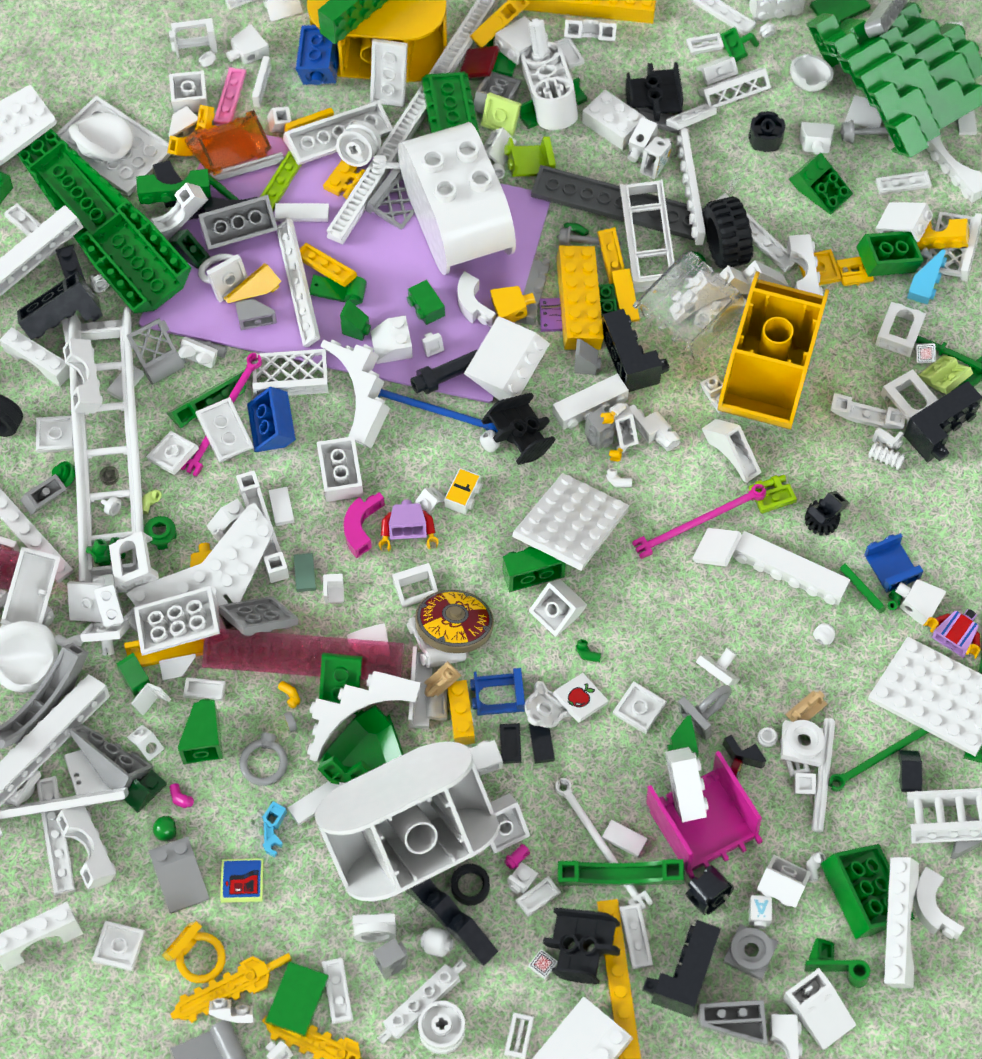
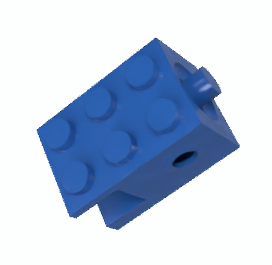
[296,25,339,85]

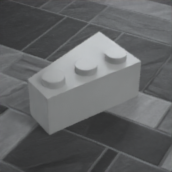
[697,1000,768,1046]

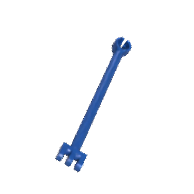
[378,389,498,433]

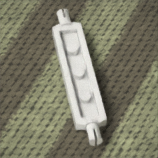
[377,960,467,1045]

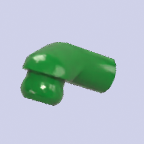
[563,222,589,236]
[887,589,902,610]
[576,639,601,663]

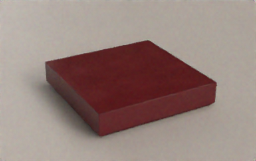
[460,46,500,78]

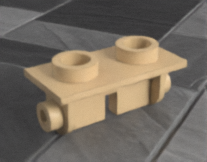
[424,661,462,697]
[785,690,828,722]

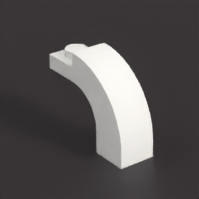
[913,867,964,940]

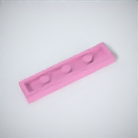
[213,67,247,127]

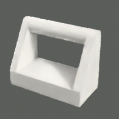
[392,563,438,608]

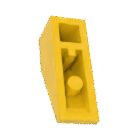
[223,263,282,303]

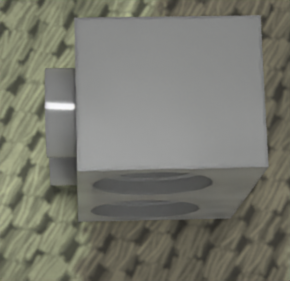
[373,938,408,980]

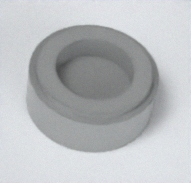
[283,711,297,732]

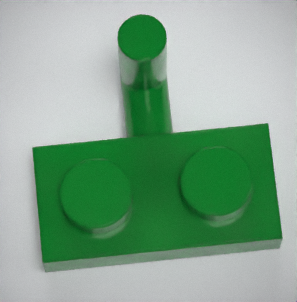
[720,27,759,63]

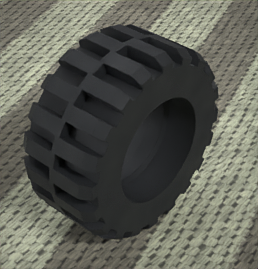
[703,196,753,269]

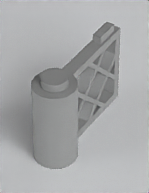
[126,318,186,385]

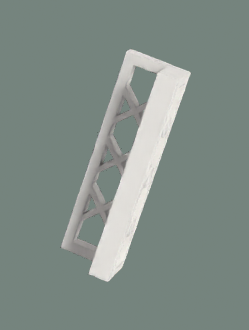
[698,68,771,108]

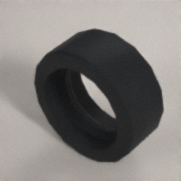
[451,864,490,906]

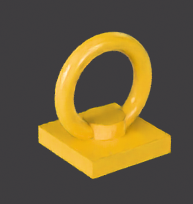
[161,921,226,984]

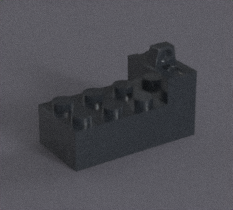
[17,271,103,340]
[602,309,670,392]
[904,381,982,463]
[643,920,721,1017]

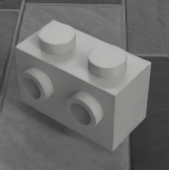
[585,407,615,450]

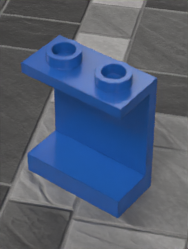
[864,533,923,593]

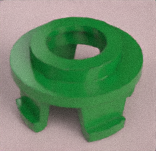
[144,516,177,550]

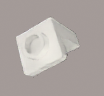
[872,427,904,451]
[507,862,538,894]

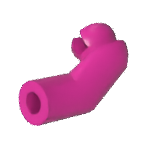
[169,783,194,808]

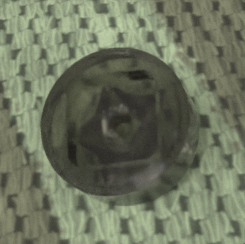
[100,466,119,486]

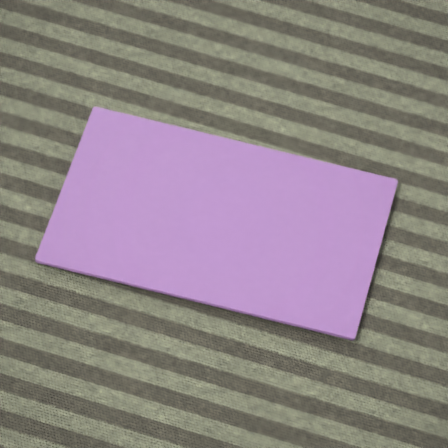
[139,125,550,403]

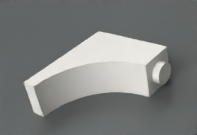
[702,419,762,483]

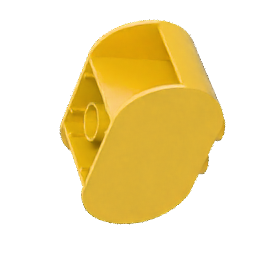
[307,0,447,82]
[717,271,829,430]

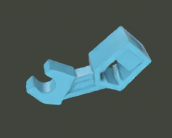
[262,801,287,858]

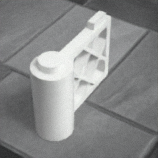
[407,617,466,669]

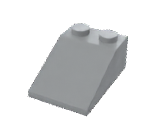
[474,71,522,114]
[149,836,210,914]

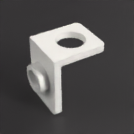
[414,488,445,514]
[131,683,171,715]
[127,725,164,761]

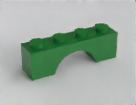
[136,169,211,204]

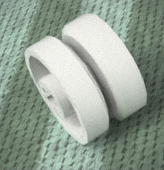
[336,121,381,167]
[418,1001,465,1054]

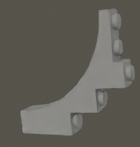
[0,643,89,749]

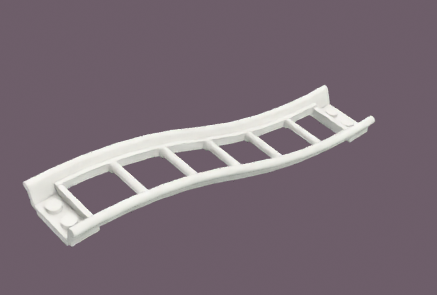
[69,307,144,593]

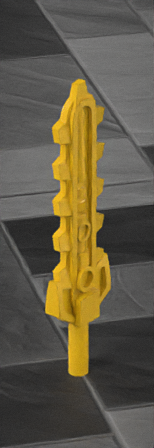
[170,953,292,1023]
[262,1016,361,1059]

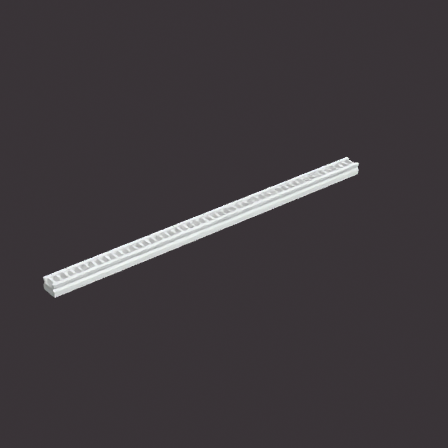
[327,0,500,244]

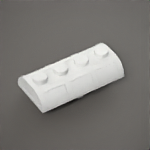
[0,547,61,625]

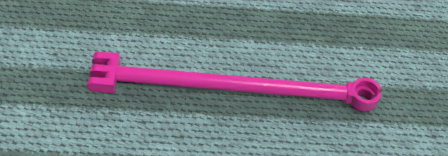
[181,353,262,477]
[632,484,766,559]

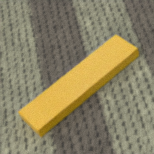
[299,243,357,287]

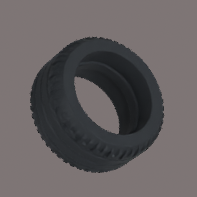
[0,394,23,437]

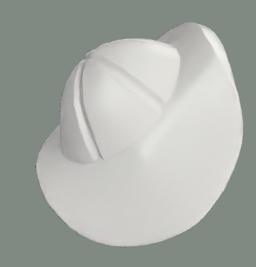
[69,113,133,161]
[0,621,59,693]

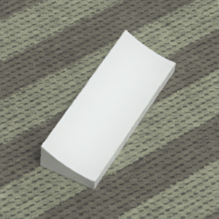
[282,100,393,165]

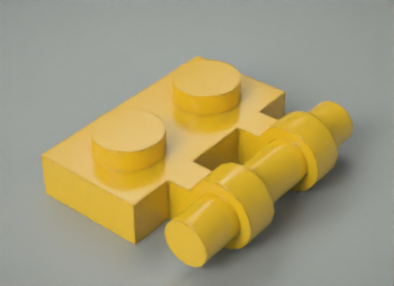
[323,160,366,199]

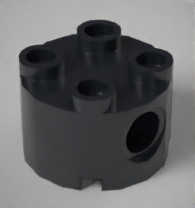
[748,111,786,152]
[686,865,734,915]

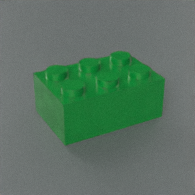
[856,231,924,277]
[502,546,566,593]

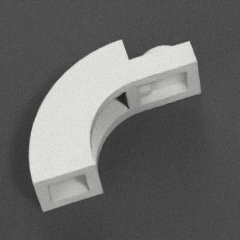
[458,271,496,327]

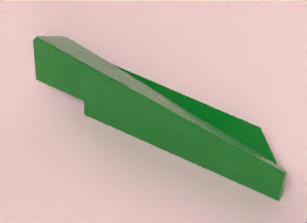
[167,369,247,428]

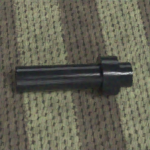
[410,350,477,394]

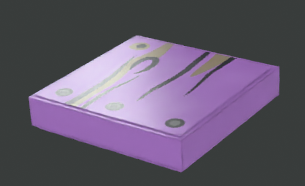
[540,298,562,332]

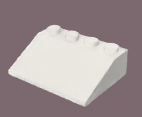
[464,316,550,400]
[134,586,220,656]
[532,997,633,1059]

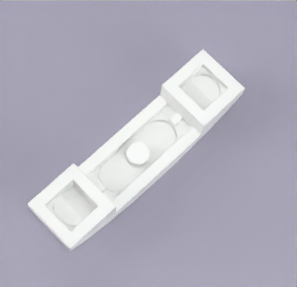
[830,393,905,429]

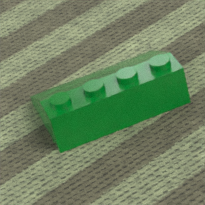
[820,844,915,939]

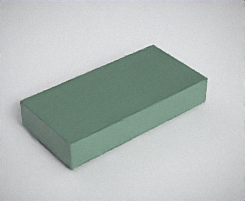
[294,553,316,592]

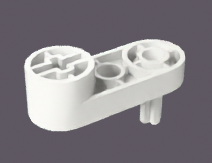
[521,18,578,130]

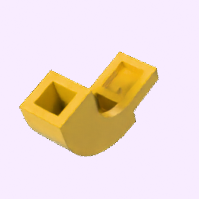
[167,105,218,156]

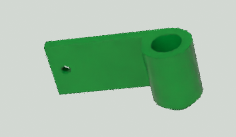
[309,275,367,305]
[804,958,871,988]

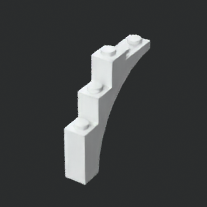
[669,260,789,324]
[320,340,390,449]
[307,671,422,761]

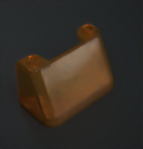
[185,110,272,175]

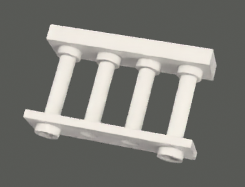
[907,788,982,844]

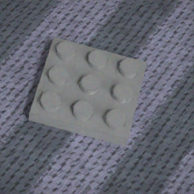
[219,596,298,636]

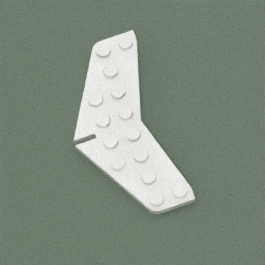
[126,503,273,611]

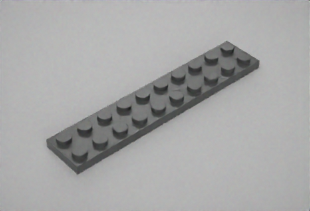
[531,165,705,241]

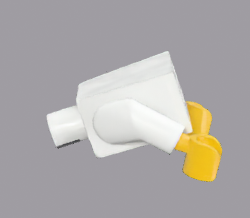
[600,403,639,462]

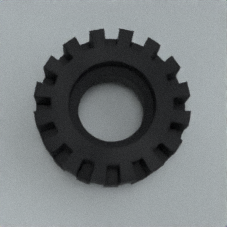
[805,499,841,536]

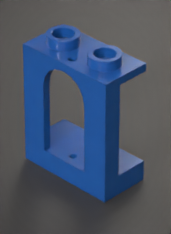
[470,668,525,716]

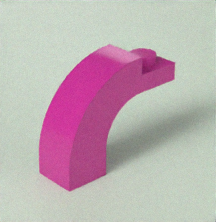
[344,492,385,558]

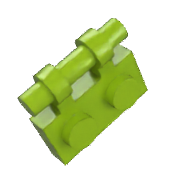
[749,475,797,514]

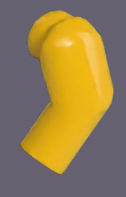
[278,681,301,709]

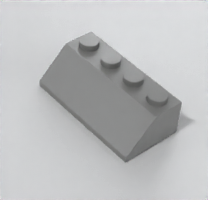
[198,195,278,250]

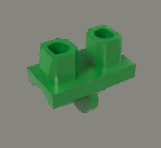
[86,537,126,566]

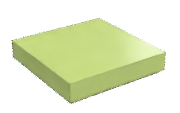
[481,92,521,137]

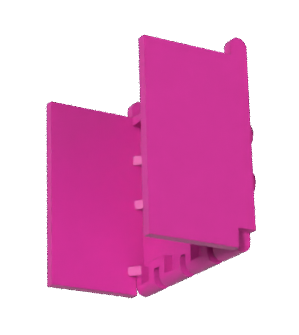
[646,751,763,879]

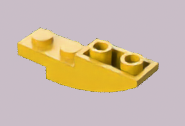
[470,0,530,48]

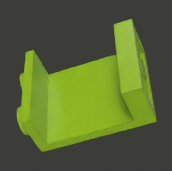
[504,136,556,177]

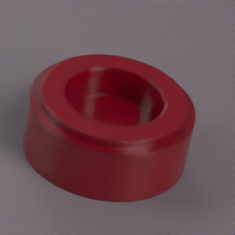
[730,758,743,778]

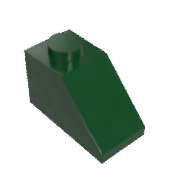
[168,229,210,269]

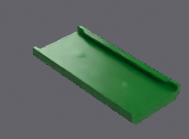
[421,72,480,136]

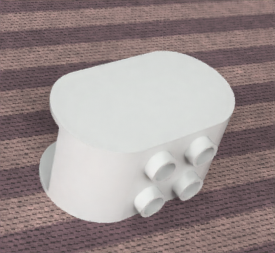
[398,122,516,275]
[315,742,499,901]

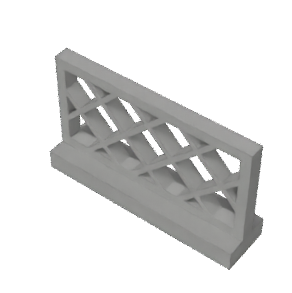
[365,169,415,230]

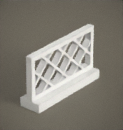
[926,212,982,282]
[252,349,329,398]

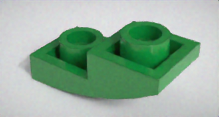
[599,284,617,317]

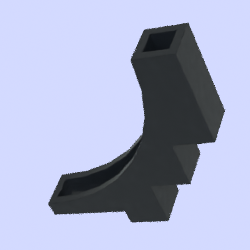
[153,160,258,220]
[405,878,498,966]

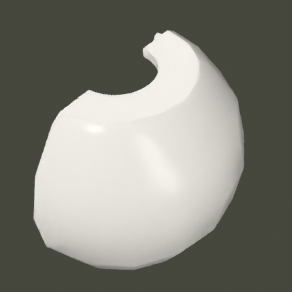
[790,54,834,92]

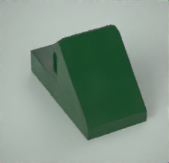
[123,770,167,813]

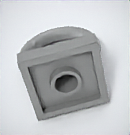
[678,685,732,741]

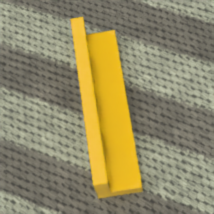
[124,638,208,667]

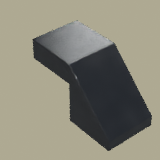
[808,491,850,524]
[723,735,766,769]
[898,750,922,792]

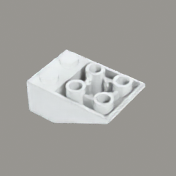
[783,968,856,1051]

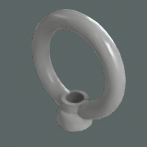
[239,733,288,786]

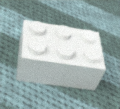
[749,0,805,21]
[582,90,645,150]
[317,436,364,502]
[665,747,709,822]

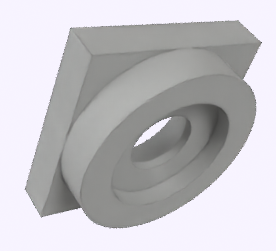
[723,924,779,981]

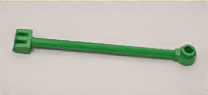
[828,728,929,792]

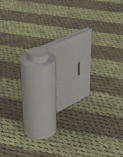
[170,1020,247,1059]

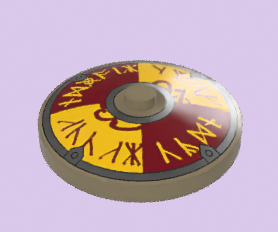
[415,590,494,653]

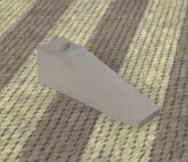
[69,724,153,790]

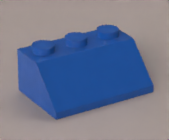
[247,386,296,452]

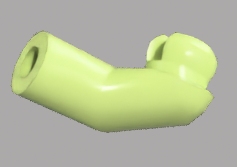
[142,490,162,515]

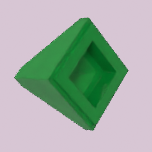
[809,938,834,960]

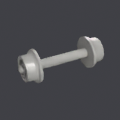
[839,120,892,144]
[556,226,622,246]

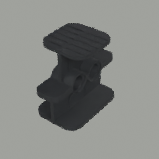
[625,62,684,121]
[481,393,556,465]
[543,908,621,985]

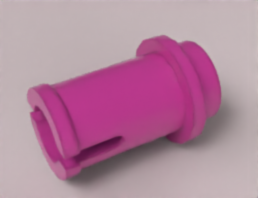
[504,844,530,870]

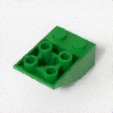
[788,153,854,215]

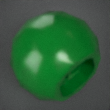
[152,816,177,842]

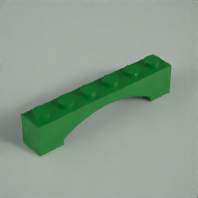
[558,859,685,886]

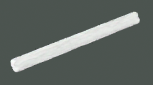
[811,718,835,833]

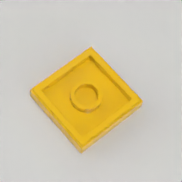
[798,249,842,285]

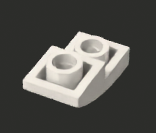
[700,375,725,415]
[209,998,253,1023]

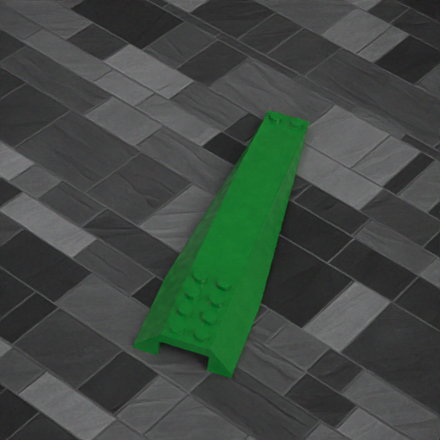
[17,128,192,313]

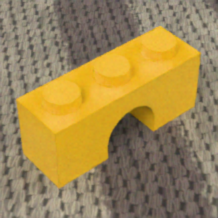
[917,219,969,250]
[447,680,475,745]

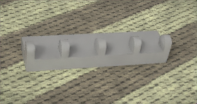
[516,258,550,325]

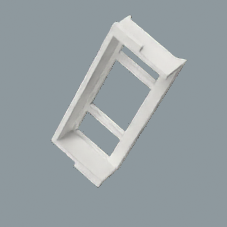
[620,179,676,293]

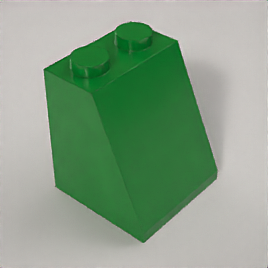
[178,699,223,764]

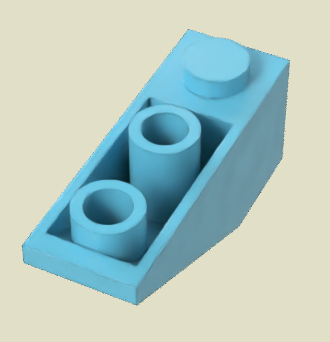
[907,249,947,305]

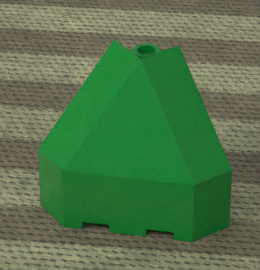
[318,705,404,785]

